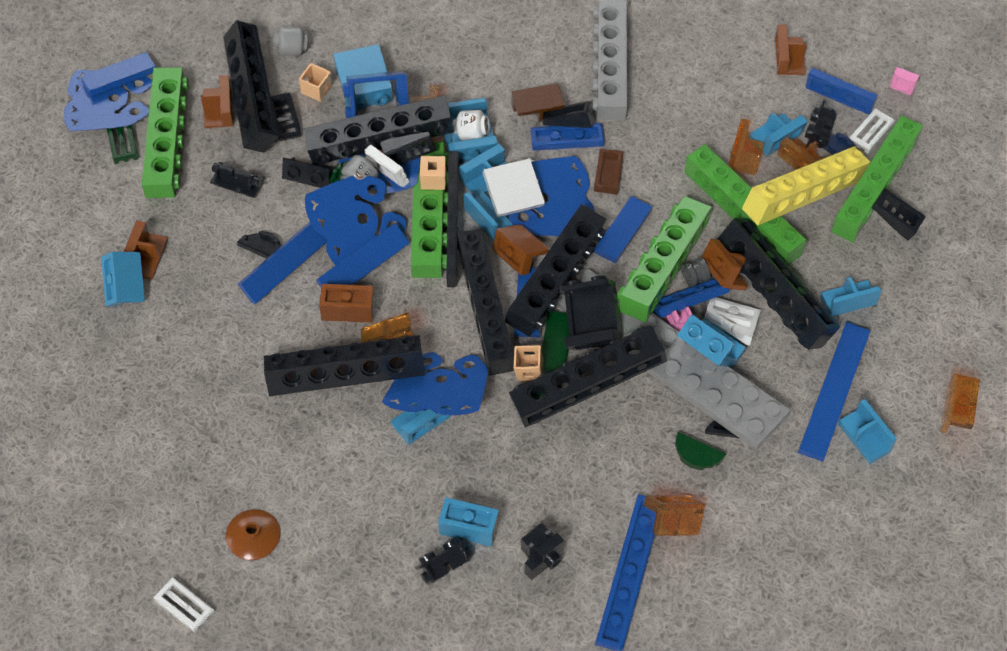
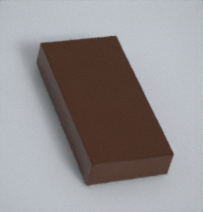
[594,149,624,195]

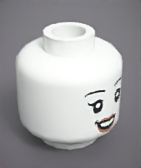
[453,110,490,141]

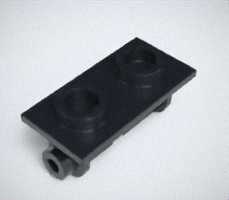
[804,100,836,149]
[282,157,334,188]
[210,162,265,198]
[414,537,473,584]

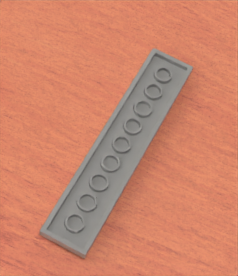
[557,269,790,450]

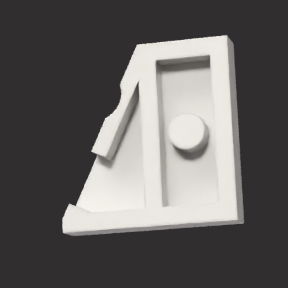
[705,297,761,346]

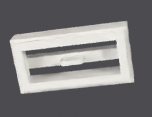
[850,108,895,154]
[365,145,409,188]
[153,577,215,633]

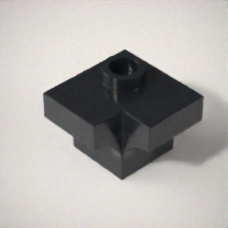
[521,523,564,581]

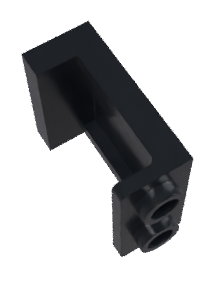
[559,275,622,351]

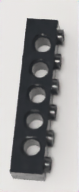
[223,20,279,153]
[304,95,454,165]
[505,204,606,337]
[717,218,840,350]
[457,228,514,376]
[509,325,667,428]
[264,335,425,396]

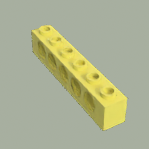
[742,146,871,225]

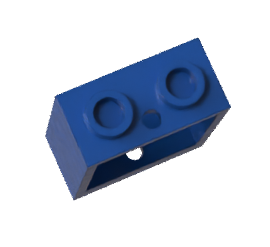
[343,71,409,118]

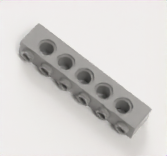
[592,0,627,120]

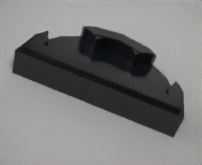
[237,231,282,259]

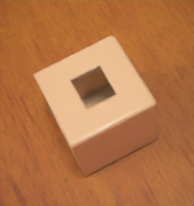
[299,63,332,102]
[420,156,446,190]
[514,345,544,381]

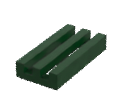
[107,125,138,164]

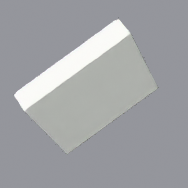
[482,158,545,217]

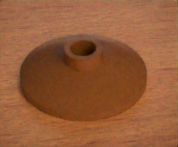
[226,509,280,560]

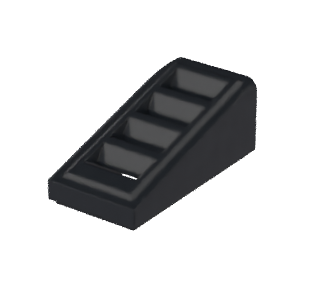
[271,92,302,142]
[542,101,595,128]
[380,132,436,165]
[872,189,926,241]

